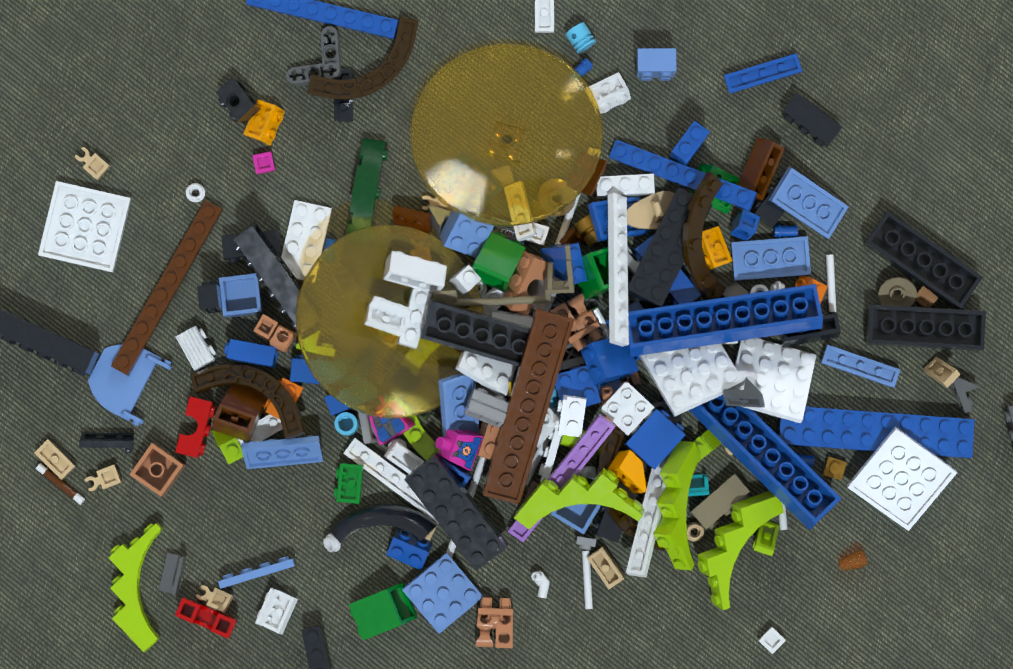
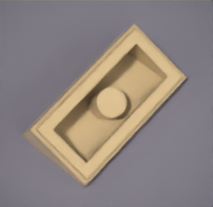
[587,546,626,589]

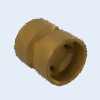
[575,214,600,248]

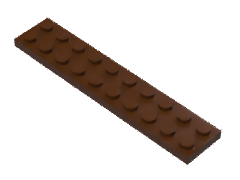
[482,308,575,505]

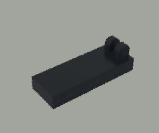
[334,70,353,123]
[79,432,134,453]

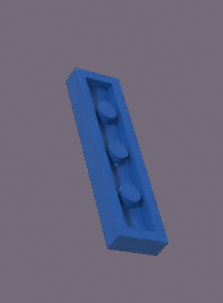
[723,53,802,94]

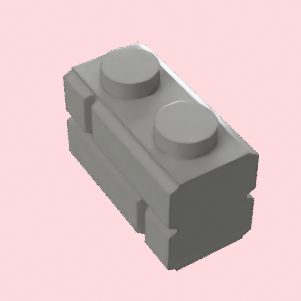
[464,388,508,428]

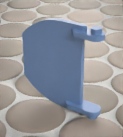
[88,344,172,427]

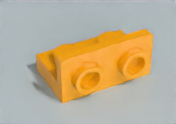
[243,100,285,146]
[702,226,732,270]

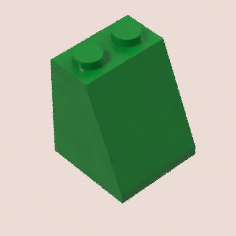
[472,232,526,293]
[578,248,609,300]
[349,582,418,640]

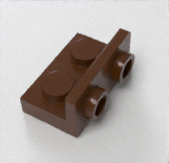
[390,205,432,242]

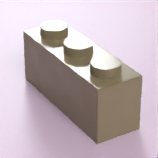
[690,474,750,529]

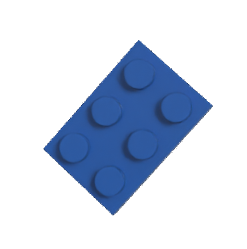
[588,196,650,241]

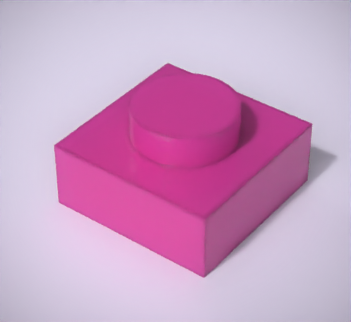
[252,151,275,175]

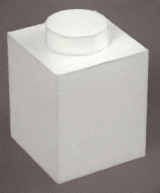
[449,265,481,295]

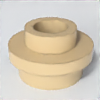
[686,522,704,542]

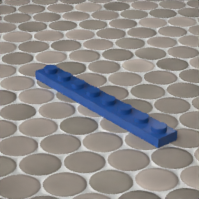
[246,0,398,40]
[609,140,757,211]

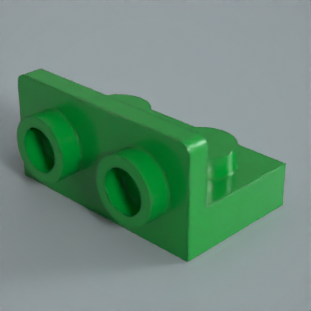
[334,463,364,504]

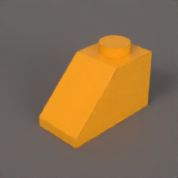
[608,450,647,494]

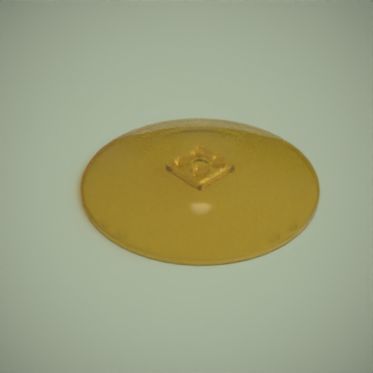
[411,44,603,226]
[296,225,484,418]

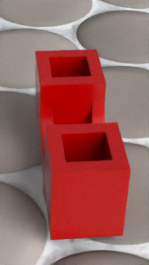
[175,396,216,459]
[175,597,238,639]

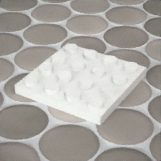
[38,181,131,273]
[735,338,816,423]
[639,344,744,417]
[847,427,957,531]

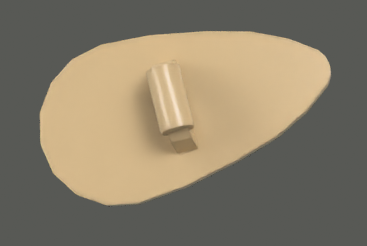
[627,191,675,230]

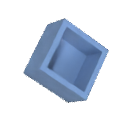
[636,48,676,81]
[439,204,494,258]
[219,273,264,318]
[550,504,601,534]

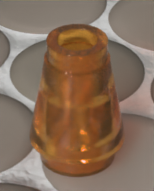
[838,550,868,571]

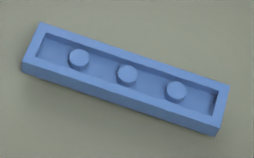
[821,345,900,388]
[218,556,296,589]

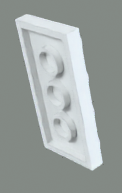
[281,200,332,283]

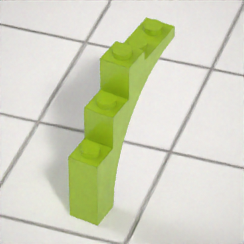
[653,441,701,571]
[514,468,645,530]
[697,491,784,610]
[109,523,163,652]

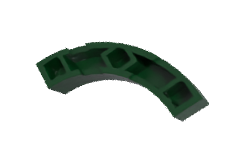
[346,138,388,248]

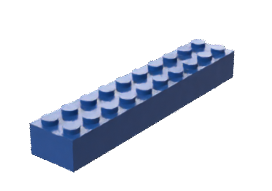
[628,284,823,357]
[689,394,842,530]
[777,407,975,459]

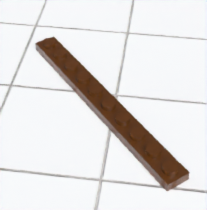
[111,200,223,376]

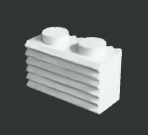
[176,326,216,371]

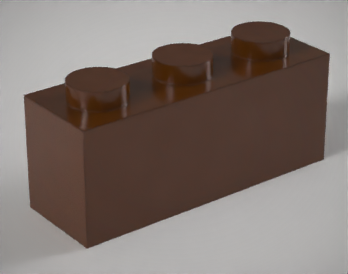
[737,138,785,201]

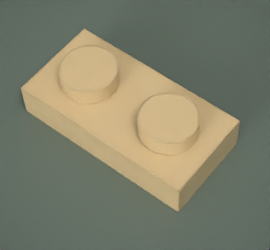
[923,356,961,388]
[34,439,76,480]

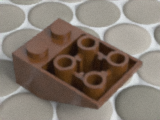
[213,385,268,442]

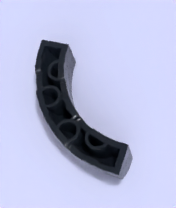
[330,503,438,543]

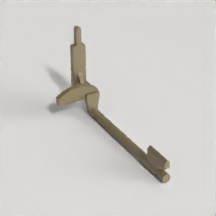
[433,245,575,307]

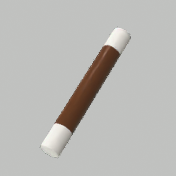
[36,463,85,505]

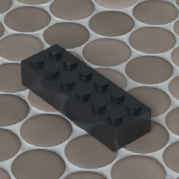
[628,187,713,308]
[863,211,983,310]
[233,221,322,333]
[420,299,530,367]
[865,305,986,351]
[0,309,101,377]
[404,452,508,571]

